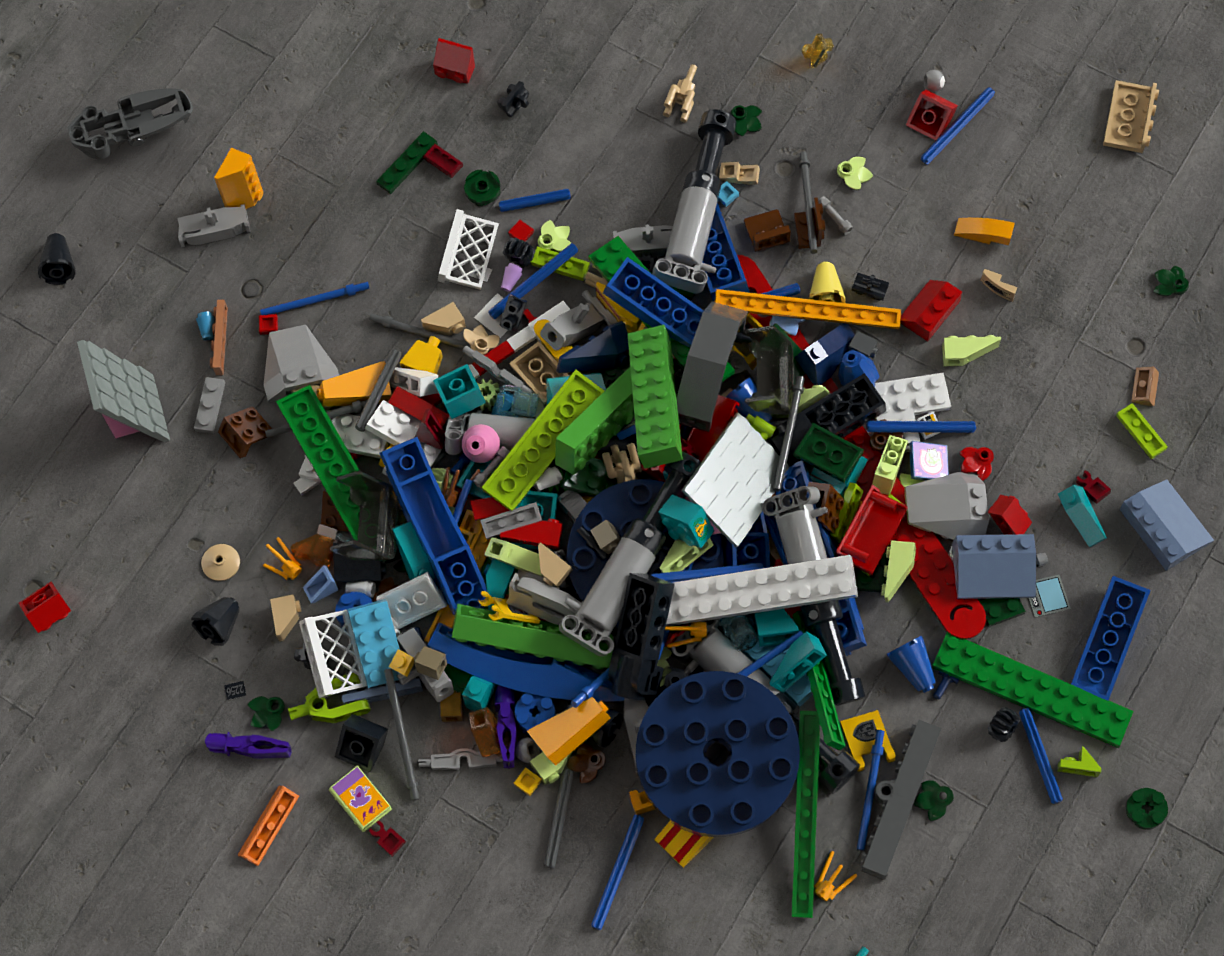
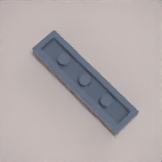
[342,678,423,705]

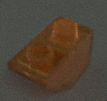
[290,534,335,567]
[469,707,501,758]

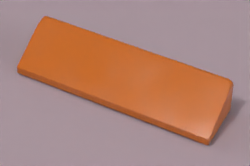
[238,785,299,866]

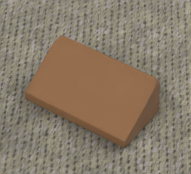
[1131,367,1159,406]

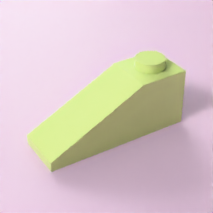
[660,538,713,573]
[530,751,573,785]

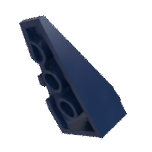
[556,321,630,373]
[794,323,855,385]

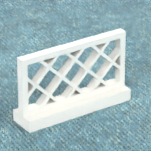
[437,209,499,290]
[299,610,367,699]

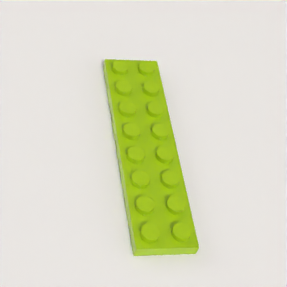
[481,370,604,511]

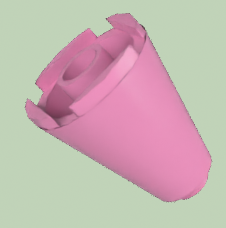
[462,424,500,463]

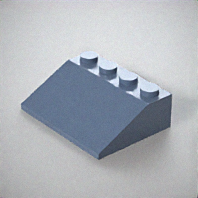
[1120,480,1214,571]
[952,534,1036,599]

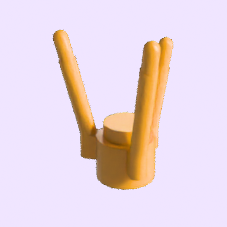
[263,537,302,580]
[665,621,707,648]
[814,851,857,902]

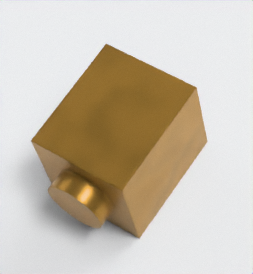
[440,690,463,722]

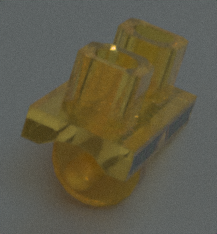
[802,33,834,67]

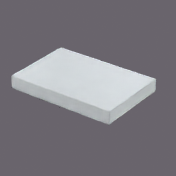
[376,572,447,629]

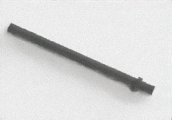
[799,152,818,254]
[773,376,804,492]
[384,668,419,800]

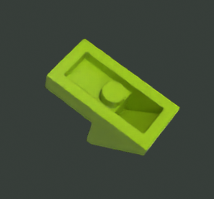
[1057,746,1101,777]

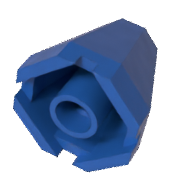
[838,350,880,387]

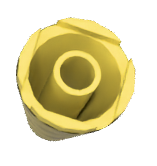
[808,262,846,303]

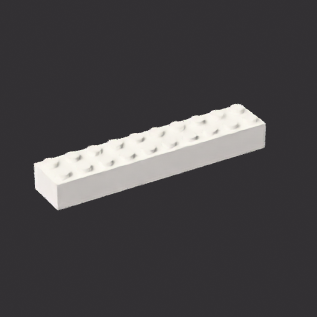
[666,555,858,626]

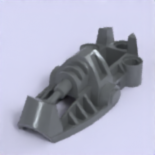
[67,88,193,159]

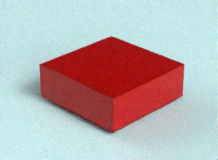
[508,220,534,242]
[259,314,278,335]

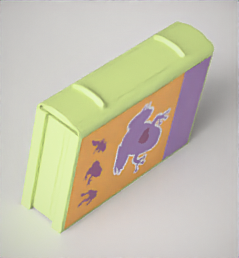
[329,766,392,832]

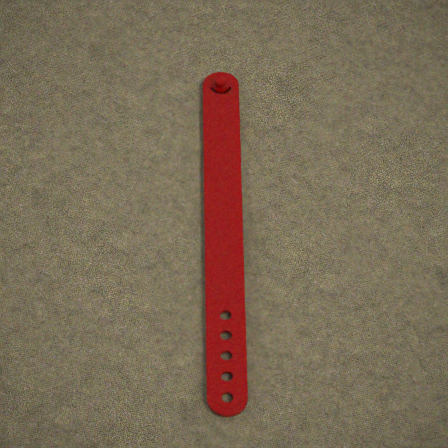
[737,255,986,639]

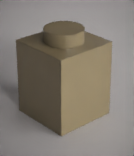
[590,520,621,554]
[414,646,447,680]

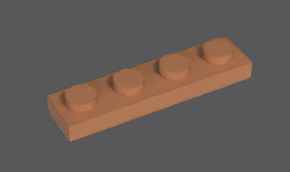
[210,300,228,375]

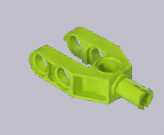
[288,673,371,723]

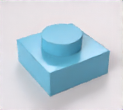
[718,181,739,207]

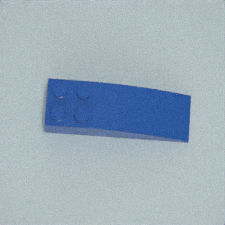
[702,203,750,302]
[603,257,704,348]
[1071,576,1151,701]

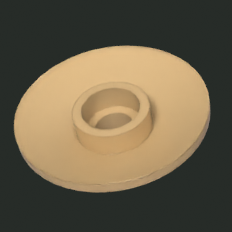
[201,544,240,581]

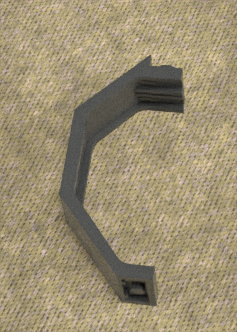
[677,302,748,432]

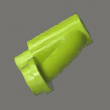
[746,414,776,440]

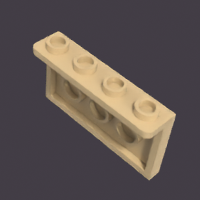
[1103,80,1159,153]

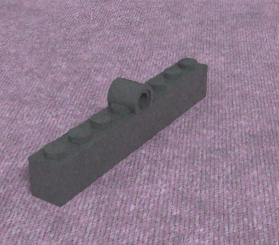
[860,720,942,880]

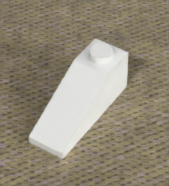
[389,367,438,397]

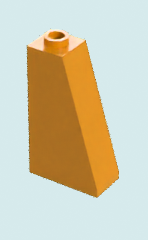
[317,361,392,407]
[527,697,611,766]

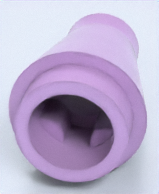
[500,263,522,292]

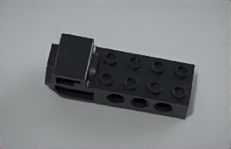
[769,373,886,466]
[608,573,675,700]

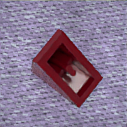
[414,409,445,449]

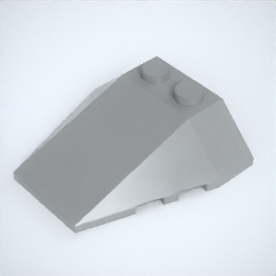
[264,324,339,403]
[904,472,989,540]

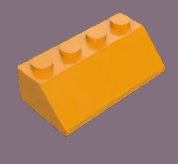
[214,148,263,209]

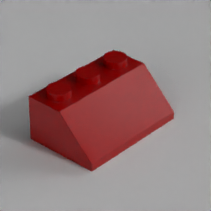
[900,280,962,342]

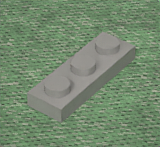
[194,377,225,434]
[480,502,542,540]

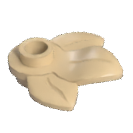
[463,325,499,355]

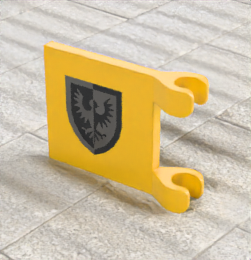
[478,591,540,624]
[840,710,896,772]

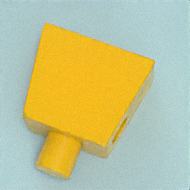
[400,336,443,374]

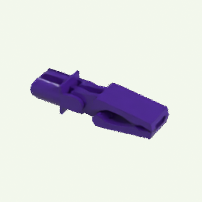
[495,685,517,769]
[205,732,292,759]

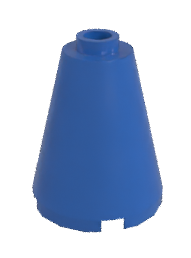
[726,378,772,424]
[887,635,936,693]

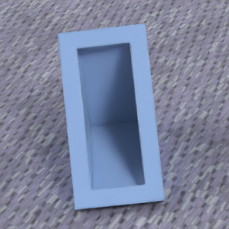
[303,565,338,603]

